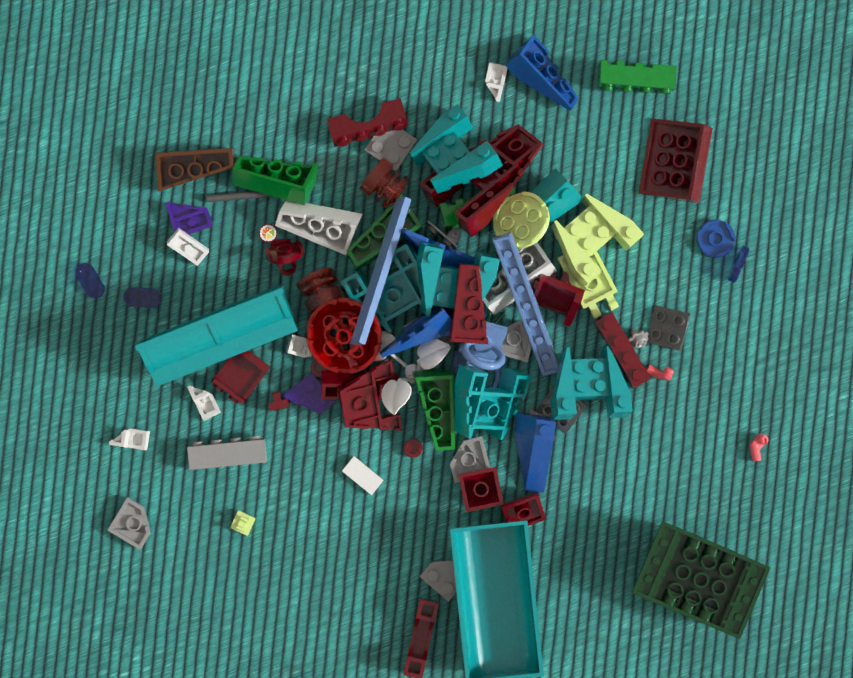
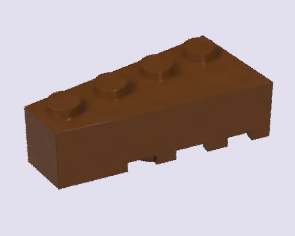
[155,148,235,192]

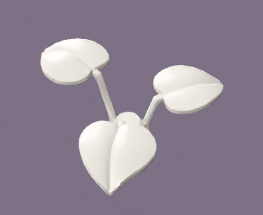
[374,331,451,415]

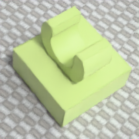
[230,510,256,536]

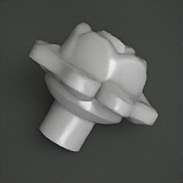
[628,329,649,349]

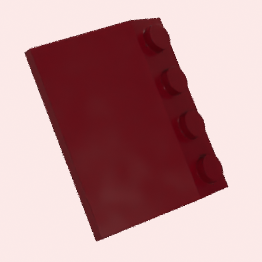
[638,118,713,203]

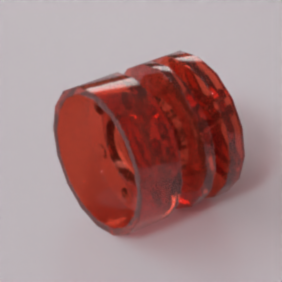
[359,158,410,209]
[296,268,346,315]

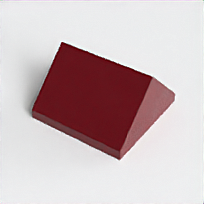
[458,467,504,512]
[501,491,546,526]

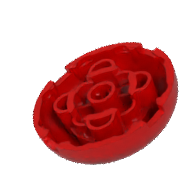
[306,298,382,374]

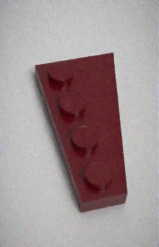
[449,263,489,345]

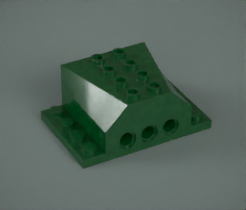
[632,521,771,639]

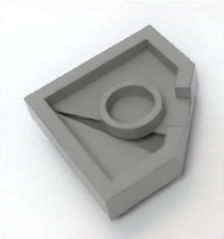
[365,129,418,172]
[501,320,532,362]
[450,436,490,483]
[108,497,151,550]
[419,560,456,602]

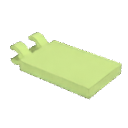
[557,252,619,319]

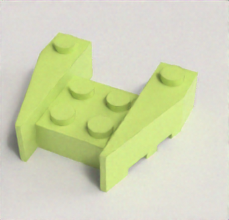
[551,194,644,287]

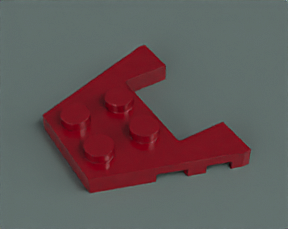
[338,358,403,431]

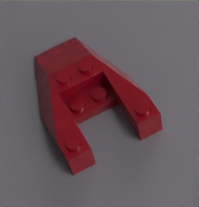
[420,124,543,237]

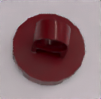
[265,239,304,276]

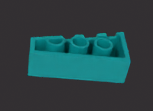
[530,168,585,223]

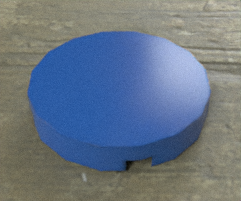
[697,220,735,258]

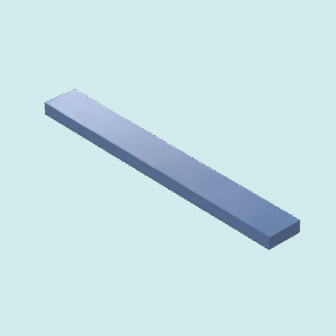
[350,197,411,345]
[492,232,559,376]

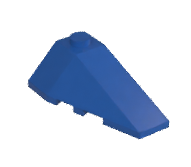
[505,34,578,111]
[401,228,475,268]
[380,306,452,358]
[514,412,556,493]

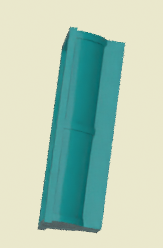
[135,283,298,387]
[450,520,544,678]

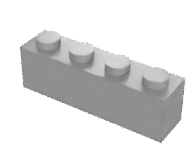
[187,436,267,470]

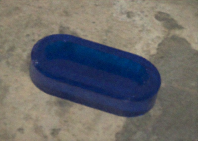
[728,245,749,283]
[75,263,105,299]
[123,288,162,308]

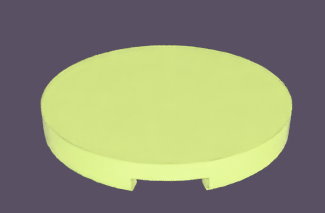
[493,192,550,249]

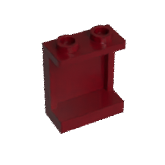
[532,274,585,327]
[212,350,271,404]

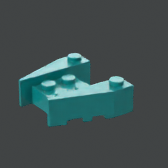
[410,104,503,193]
[341,241,422,332]
[416,242,500,317]
[550,346,633,420]
[454,365,532,440]

